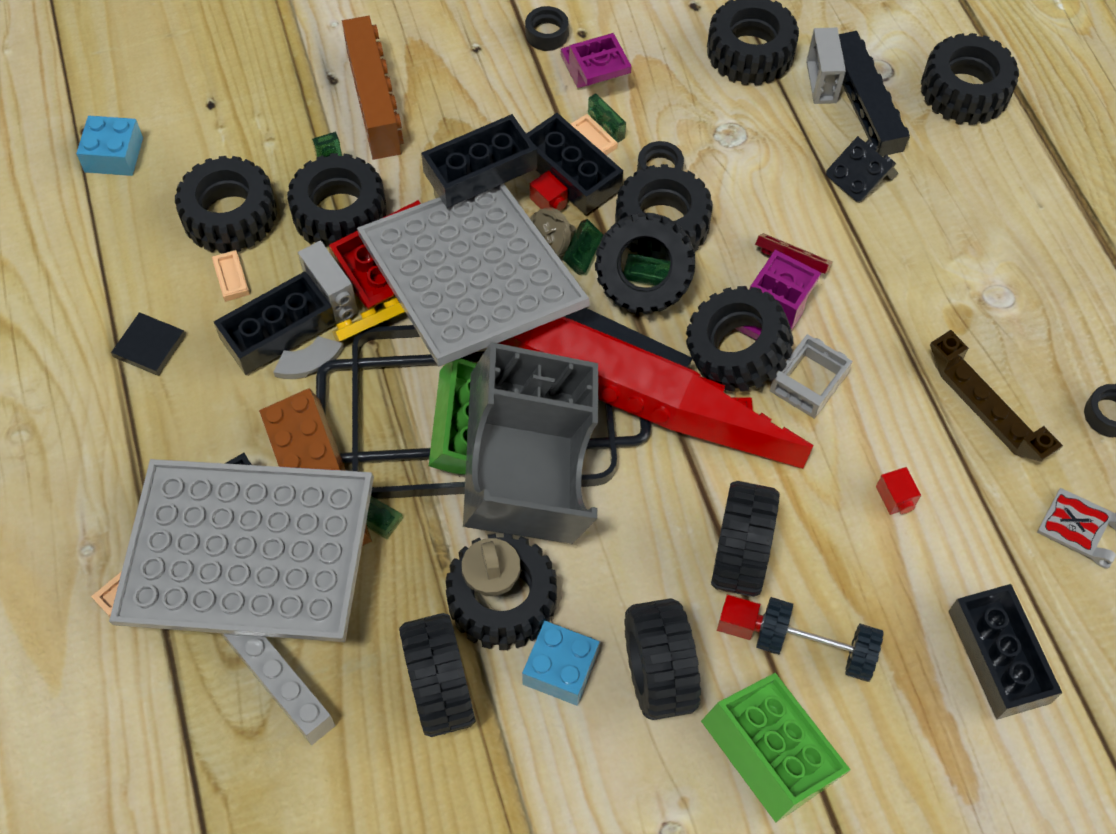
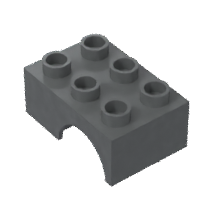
[463,342,598,544]

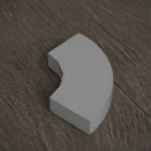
[273,336,344,379]

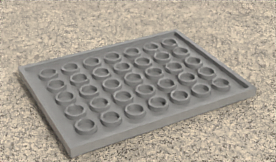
[357,183,590,367]
[109,459,374,642]

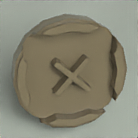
[530,207,576,257]
[462,538,520,596]

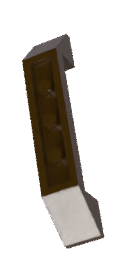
[930,330,1063,462]

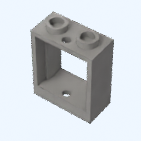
[806,27,846,104]
[298,240,358,324]
[770,334,852,419]

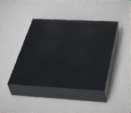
[111,312,186,376]

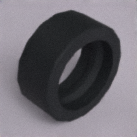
[525,6,569,51]
[637,141,684,171]
[1084,384,1116,437]

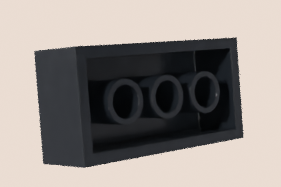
[526,113,623,215]
[421,114,537,208]
[213,271,336,375]
[949,584,1062,720]

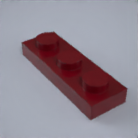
[755,233,833,274]

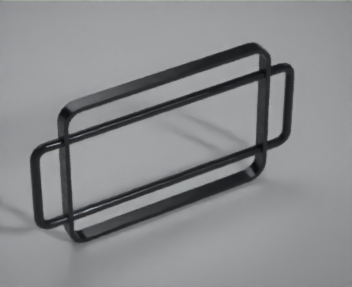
[316,325,651,499]

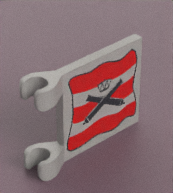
[1037,488,1116,569]

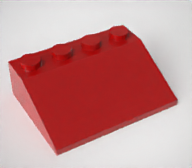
[329,200,421,310]

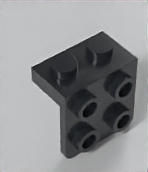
[826,136,899,203]

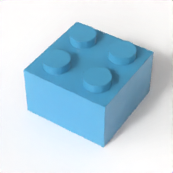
[76,116,143,176]
[522,621,600,706]

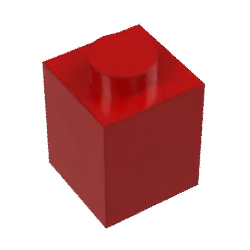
[530,170,568,211]
[876,467,921,515]
[717,594,763,640]

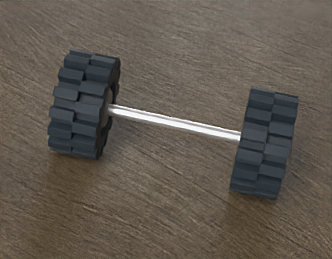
[756,597,884,682]

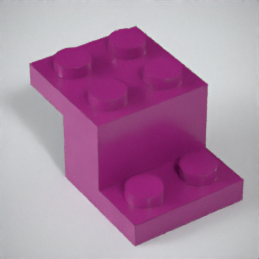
[561,33,632,88]
[735,250,821,340]

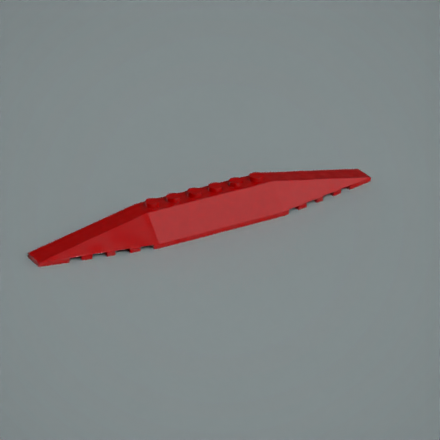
[498,316,814,469]

